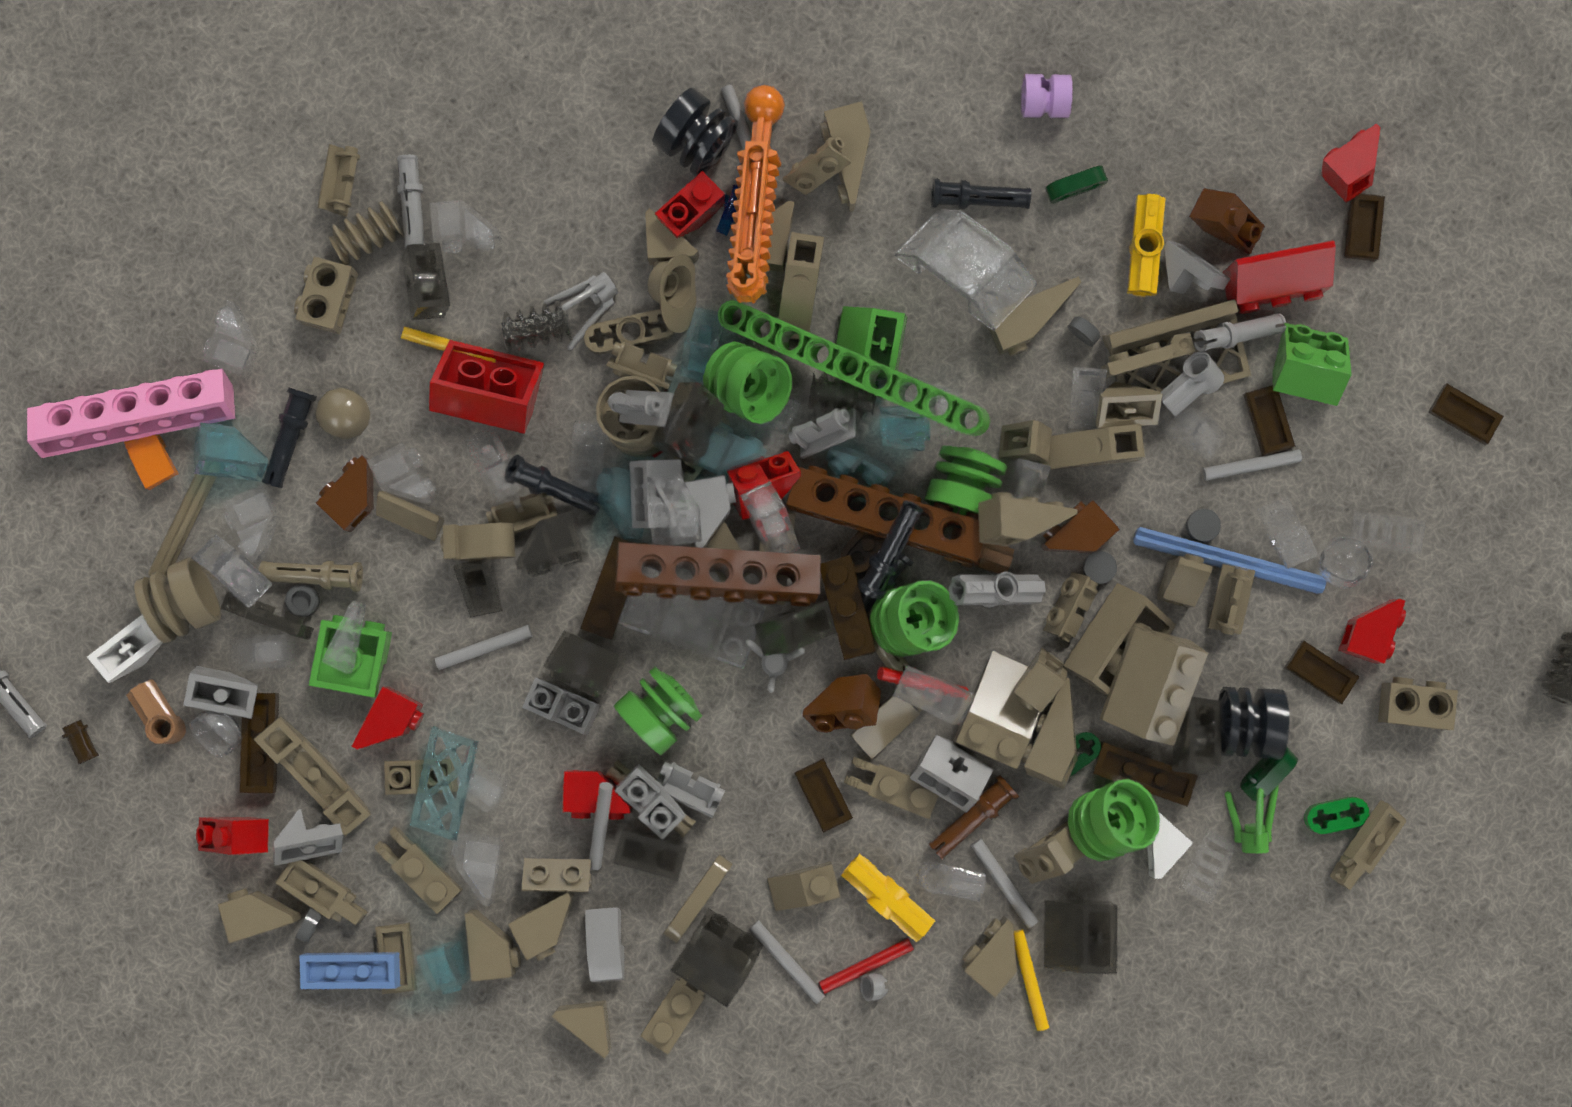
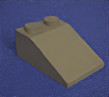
[952,651,1040,770]

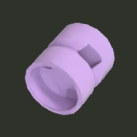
[1021,74,1072,118]

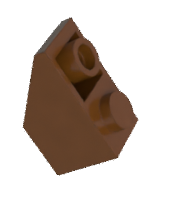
[1189,188,1265,254]
[316,455,374,532]
[1040,500,1120,554]
[802,674,881,733]

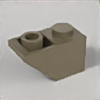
[1157,554,1213,608]
[961,916,1017,998]

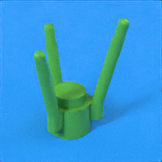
[1225,784,1279,854]

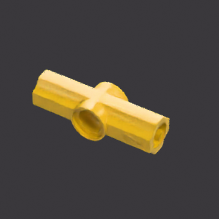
[1127,194,1166,297]
[841,853,935,942]

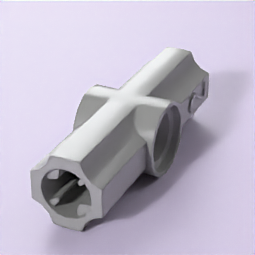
[948,572,1046,608]

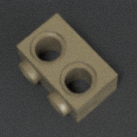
[294,256,359,335]
[1378,677,1458,730]

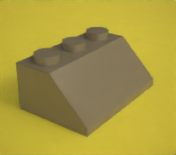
[1063,583,1176,696]
[1100,626,1208,746]

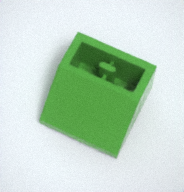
[836,306,908,380]
[1272,323,1352,406]

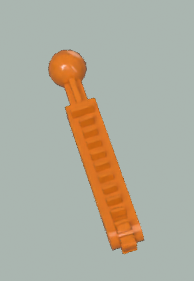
[726,85,785,303]

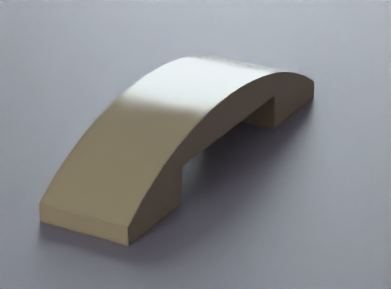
[254,716,371,836]

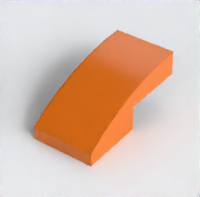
[124,434,179,490]

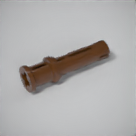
[928,774,1020,860]

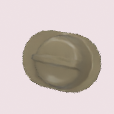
[647,254,697,333]

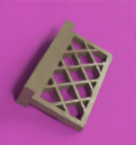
[1102,299,1251,392]

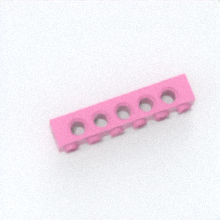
[27,369,235,458]

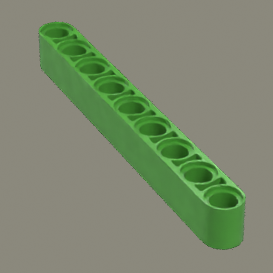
[718,300,990,436]

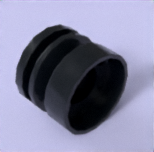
[652,88,738,176]
[1215,687,1290,759]

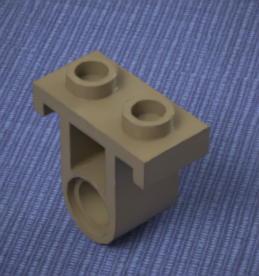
[440,523,515,562]
[1014,821,1084,884]

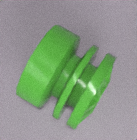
[703,341,792,424]
[924,446,1007,516]
[870,581,959,657]
[614,666,703,756]
[1068,779,1160,862]

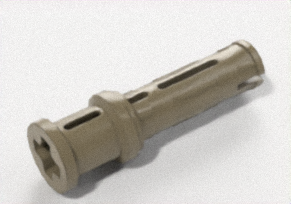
[258,560,363,592]

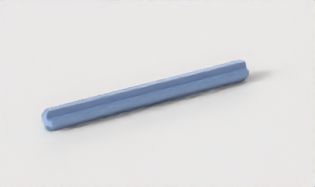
[1133,527,1327,594]

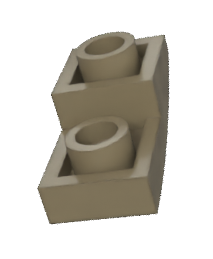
[384,758,458,795]

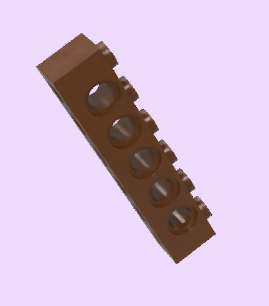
[787,465,986,567]
[615,542,820,607]

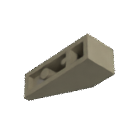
[985,276,1081,357]

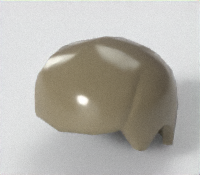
[315,387,371,439]

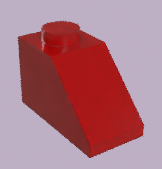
[351,686,424,749]

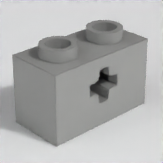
[630,459,685,528]
[910,735,994,813]

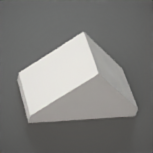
[87,615,163,683]
[1147,813,1193,879]

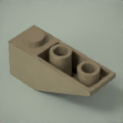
[819,101,871,212]
[778,232,824,340]
[1039,424,1145,471]
[978,492,1078,546]
[1022,677,1077,790]

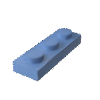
[300,952,400,989]

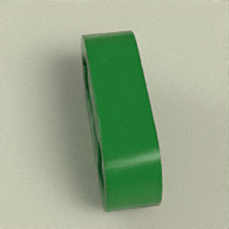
[1304,797,1369,834]

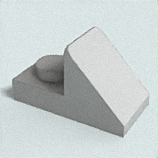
[1164,240,1230,294]
[273,809,343,866]

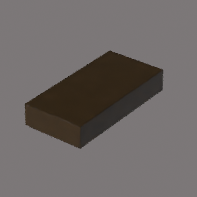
[1344,193,1385,262]
[1428,384,1504,445]
[1243,385,1296,456]
[1284,640,1359,704]
[794,758,853,833]

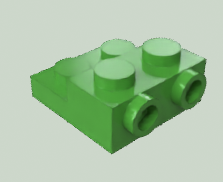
[309,615,392,698]

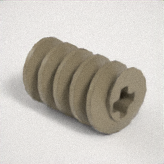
[329,201,404,265]

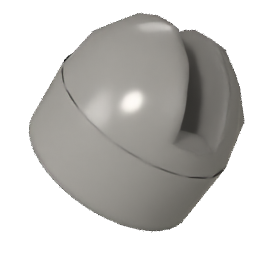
[860,973,888,1001]

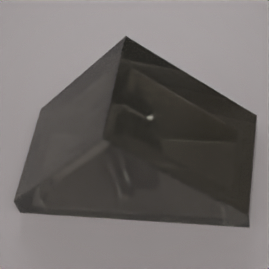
[454,559,503,618]

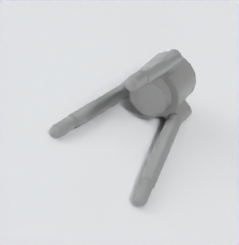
[544,272,618,350]
[746,640,805,693]

